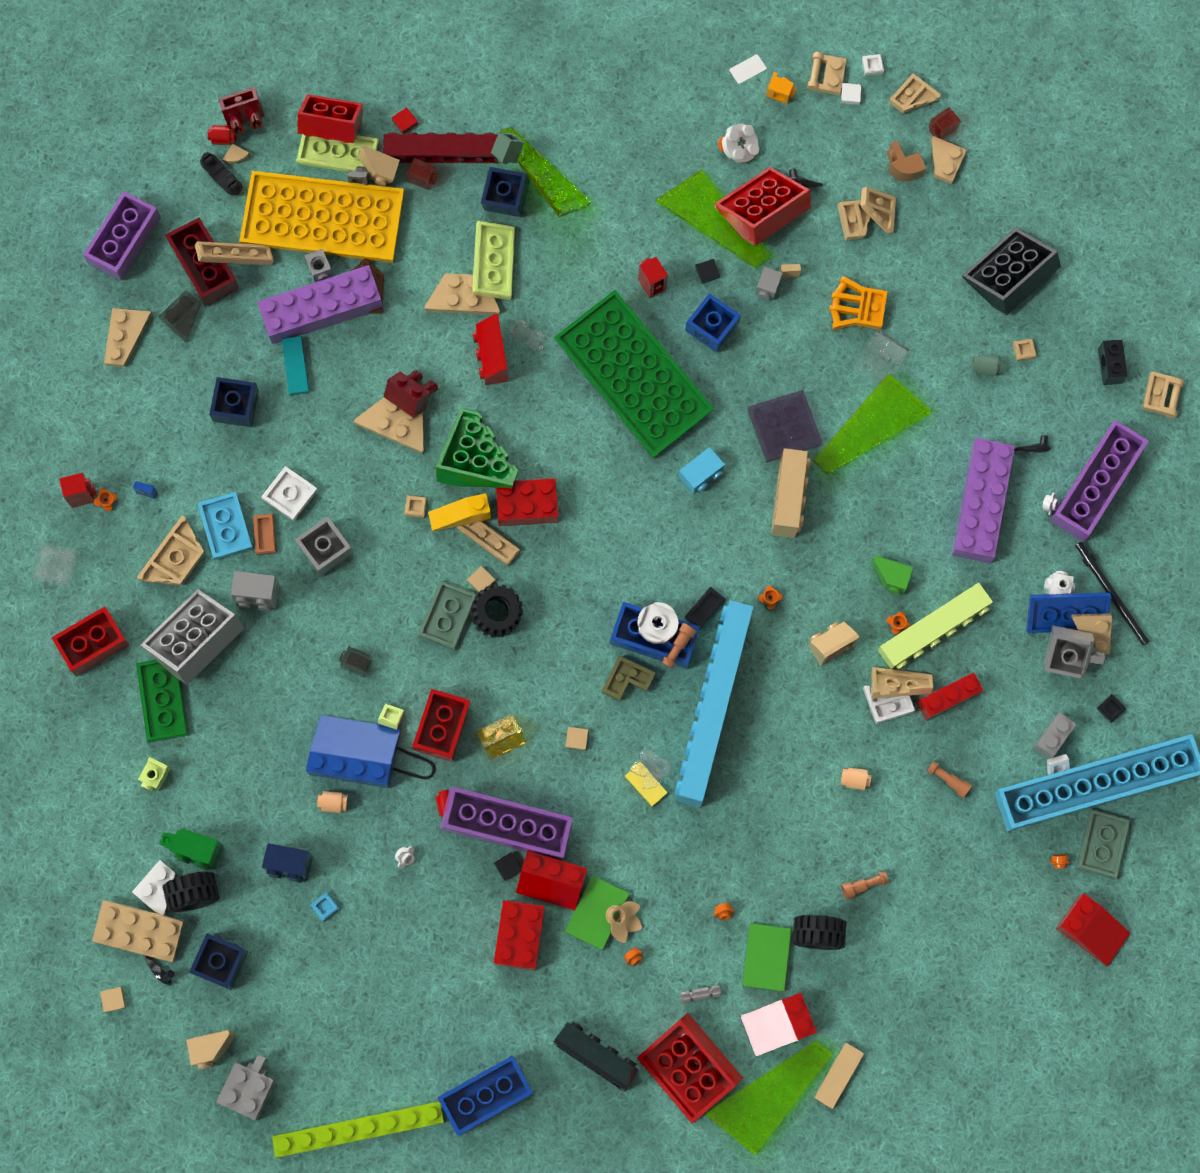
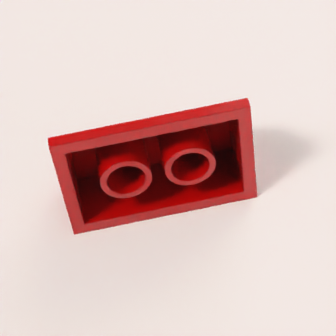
[473,314,508,385]
[516,850,587,911]

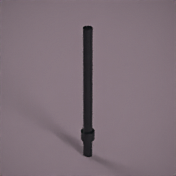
[1075,542,1149,646]

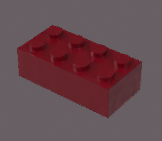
[165,217,239,307]

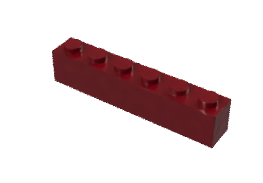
[383,132,499,163]

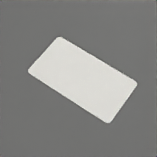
[729,54,767,84]

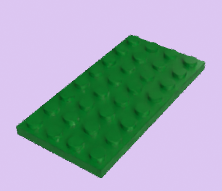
[554,290,714,458]

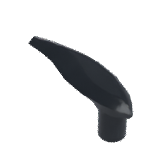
[789,169,823,188]
[1014,435,1051,453]
[145,956,175,986]

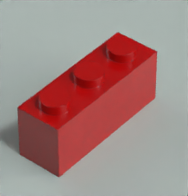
[917,672,983,721]

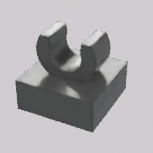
[347,166,370,186]

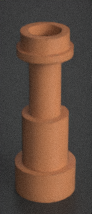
[662,623,697,669]
[927,761,972,798]
[841,871,889,900]

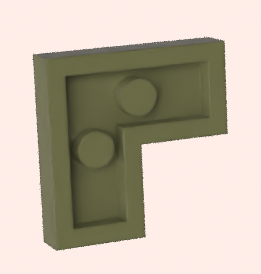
[602,656,656,701]

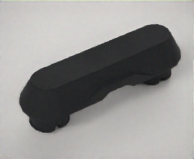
[200,152,243,196]

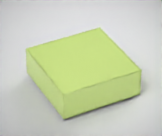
[378,704,404,730]

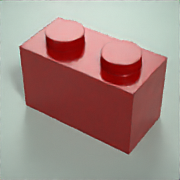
[638,257,668,299]
[59,472,97,508]

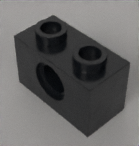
[1098,340,1128,385]

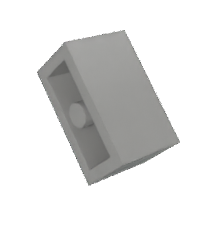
[1032,712,1076,759]

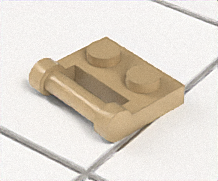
[807,52,846,95]
[1142,371,1184,419]

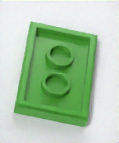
[565,876,629,950]
[742,923,791,992]

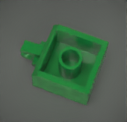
[159,828,224,871]

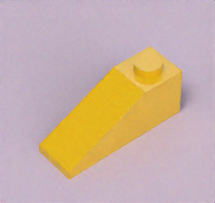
[428,493,491,532]

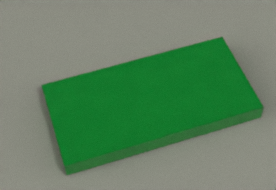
[136,660,189,743]

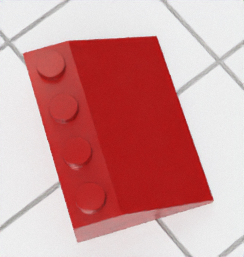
[714,167,811,246]
[637,1013,743,1123]

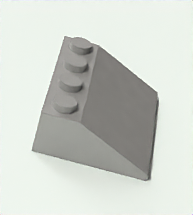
[141,589,244,685]

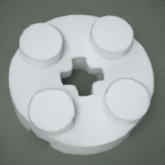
[722,124,759,163]
[637,602,678,644]

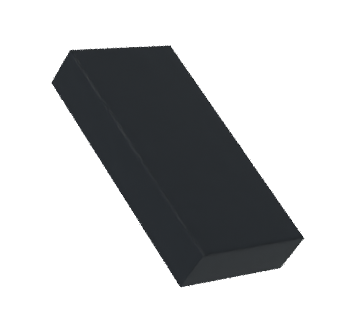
[685,587,726,630]

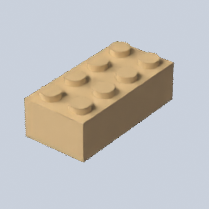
[771,448,810,538]

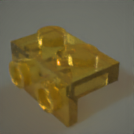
[476,714,526,759]

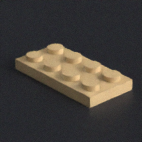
[92,900,185,962]

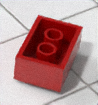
[297,94,363,143]
[496,478,558,527]
[51,606,129,676]
[412,689,471,763]
[494,900,545,971]

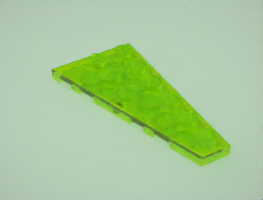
[500,127,591,217]
[655,169,771,269]
[813,373,932,474]
[705,1040,833,1155]

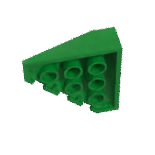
[436,408,518,488]

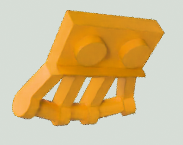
[829,277,888,330]

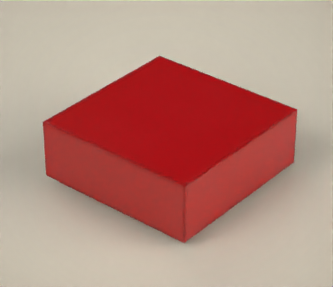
[391,107,418,134]

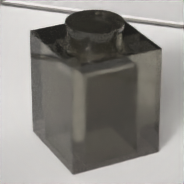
[339,646,372,677]

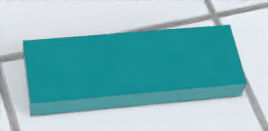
[282,336,309,396]

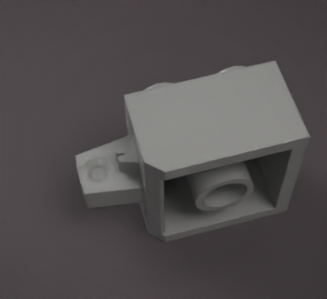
[1043,626,1105,678]
[216,1054,276,1120]

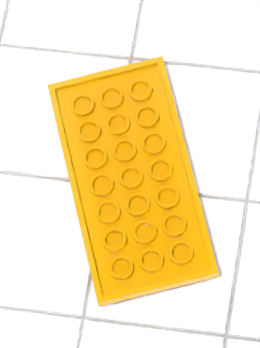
[239,171,404,263]

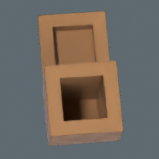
[887,141,926,181]

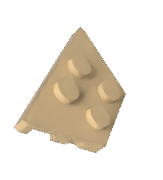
[425,273,500,315]
[354,398,424,454]
[137,515,205,586]

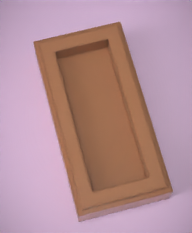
[253,514,276,555]

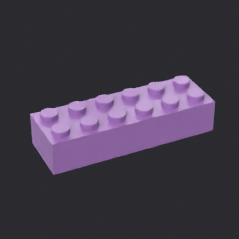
[258,265,383,344]
[1050,420,1149,542]
[951,438,1015,564]
[440,787,573,860]

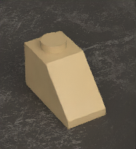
[358,145,400,186]

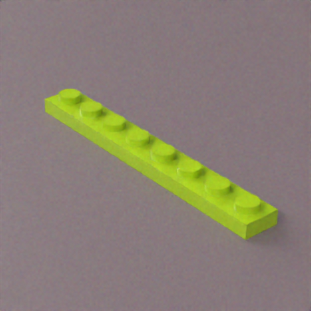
[272,1102,444,1158]

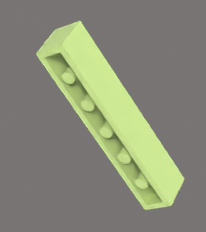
[878,583,993,670]

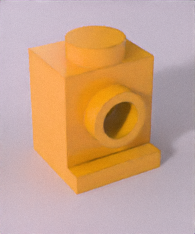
[766,72,797,104]

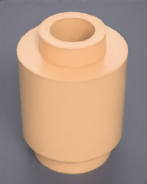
[841,767,871,790]
[317,791,347,813]

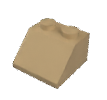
[808,622,860,666]
[186,1030,235,1070]

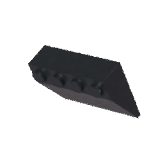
[962,228,1061,315]
[553,1021,638,1092]

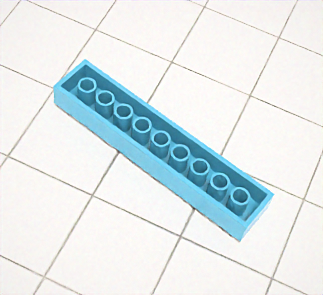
[674,600,753,807]
[994,734,1200,832]

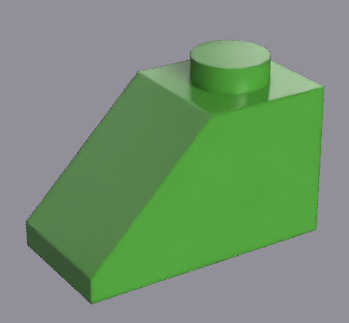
[871,555,913,595]

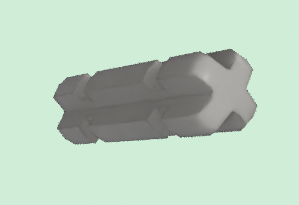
[680,985,721,1003]

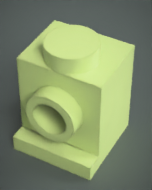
[138,757,171,791]

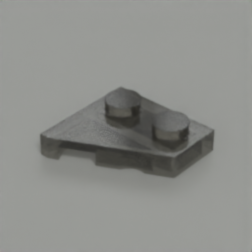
[158,290,201,343]

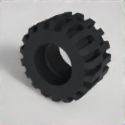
[470,584,523,638]
[162,871,220,913]
[792,915,847,950]

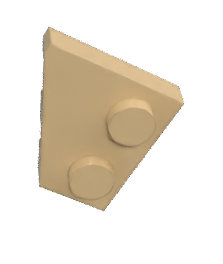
[888,74,941,114]
[931,136,966,184]
[860,187,896,234]
[837,200,870,240]
[1071,614,1112,654]

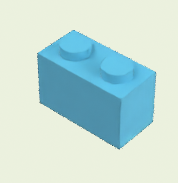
[678,447,725,494]

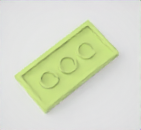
[297,134,379,172]
[472,221,515,300]

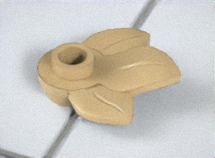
[606,901,642,943]

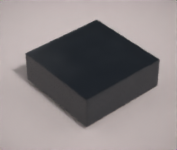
[695,259,720,284]
[1096,694,1126,723]
[494,852,522,881]

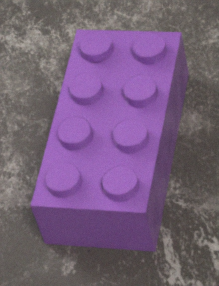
[83,191,161,281]

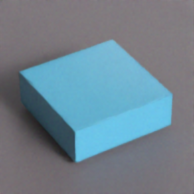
[310,892,340,922]

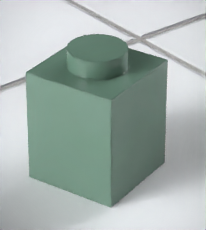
[491,132,524,164]

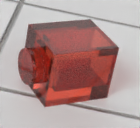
[928,107,961,139]
[407,158,438,190]

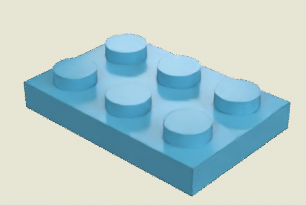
[197,492,253,560]

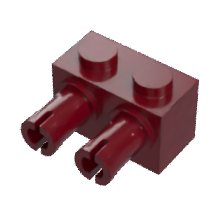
[219,87,265,135]
[383,370,438,418]

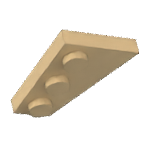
[104,308,152,367]
[871,667,933,699]

